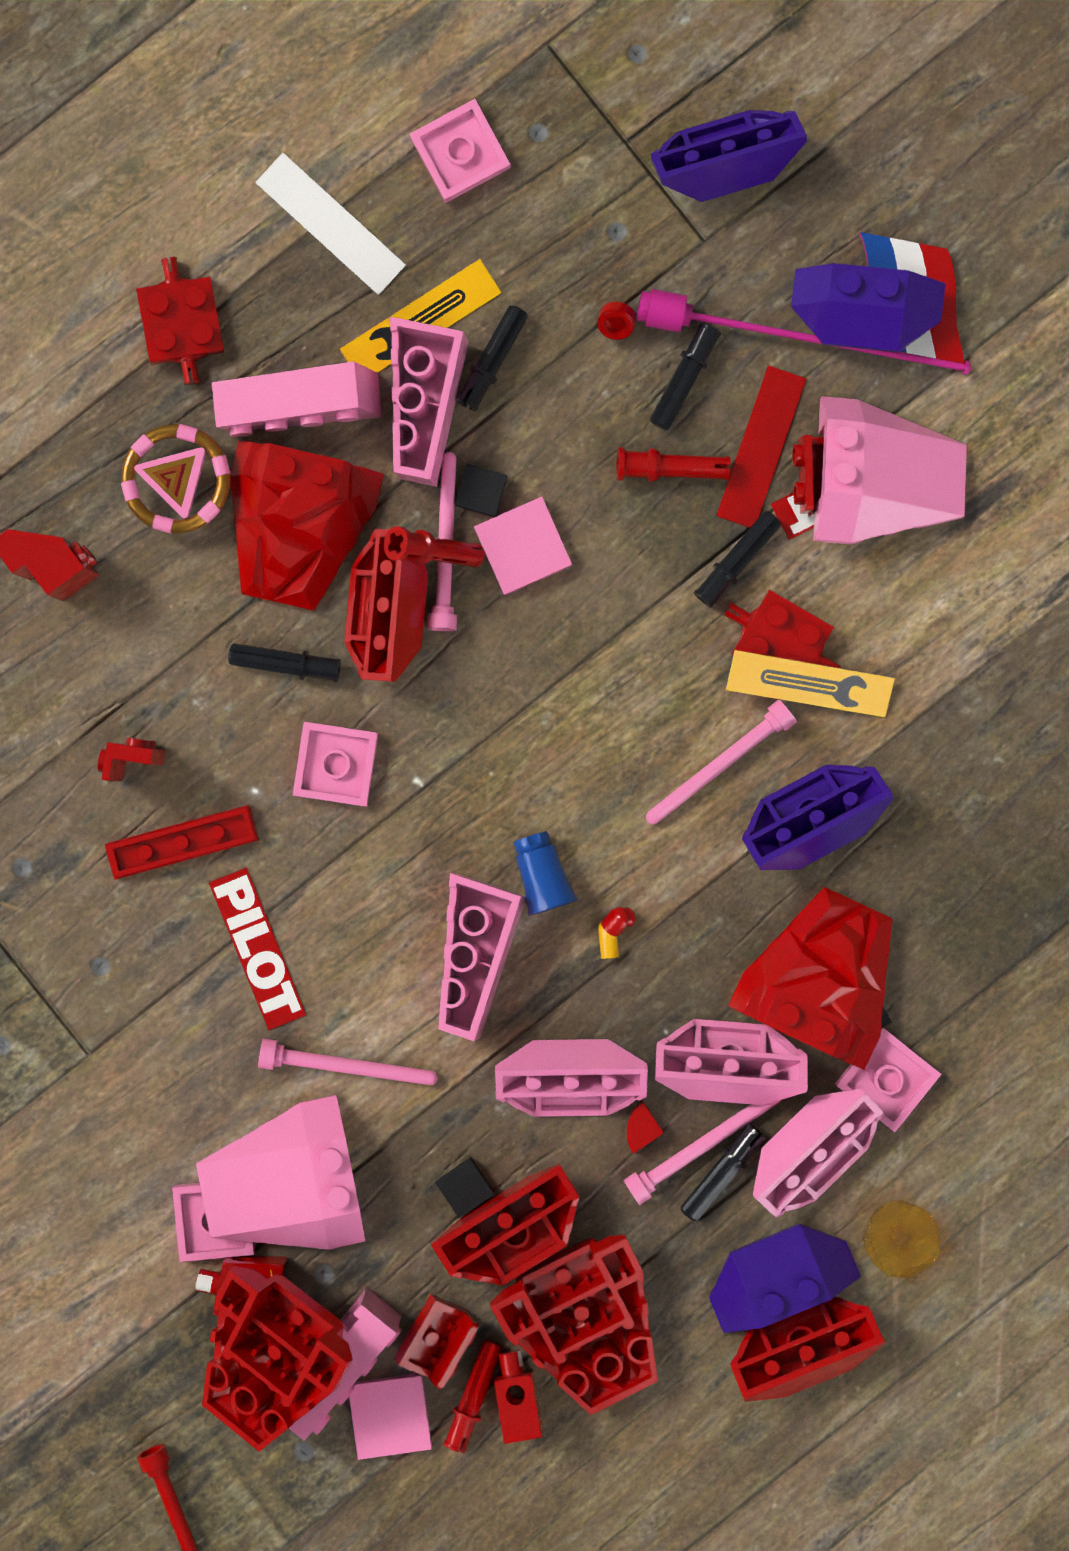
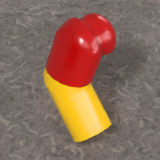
[598,906,636,959]

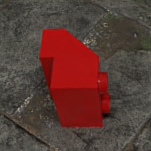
[0,529,99,601]

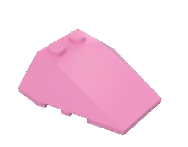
[814,396,967,545]
[196,1095,365,1250]

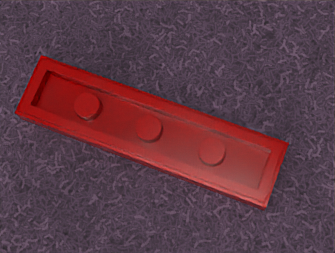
[104,805,259,880]

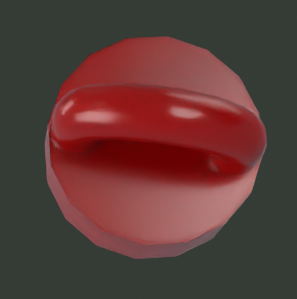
[597,302,636,340]

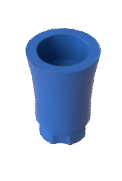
[514,831,578,916]

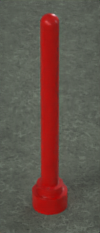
[137,1444,198,1551]

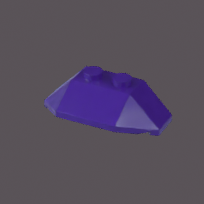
[651,110,807,202]
[791,263,946,353]
[742,765,894,870]
[709,1223,861,1333]

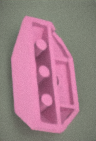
[655,1019,808,1105]
[495,1039,648,1117]
[753,1089,884,1218]

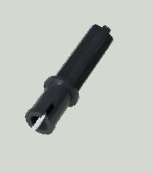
[456,306,528,412]
[650,322,721,430]
[693,511,781,608]
[228,643,341,682]
[680,1123,767,1221]

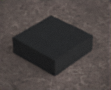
[455,463,507,517]
[435,1157,494,1218]

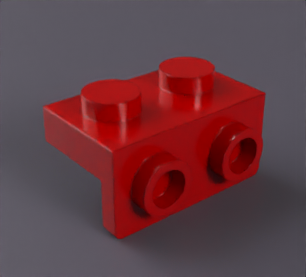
[792,435,824,514]
[97,737,166,781]
[394,1294,479,1390]

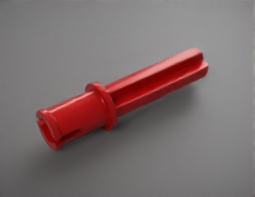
[443,1340,502,1453]

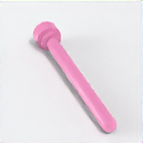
[427,452,457,631]
[646,699,797,825]
[258,1038,438,1085]
[623,1100,781,1205]

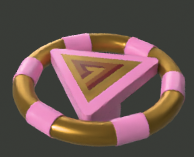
[121,424,231,534]

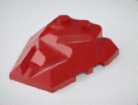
[230,441,384,611]
[728,887,893,1070]
[490,1235,658,1415]
[202,1266,353,1452]

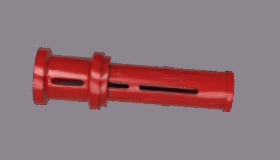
[616,447,731,482]
[384,526,485,567]

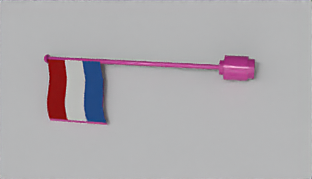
[636,232,972,375]

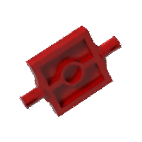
[136,257,225,385]
[723,590,841,668]

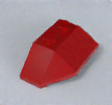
[344,529,428,682]
[431,1163,580,1286]
[730,1297,885,1402]

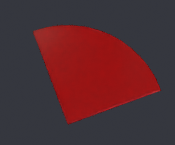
[626,1100,664,1154]

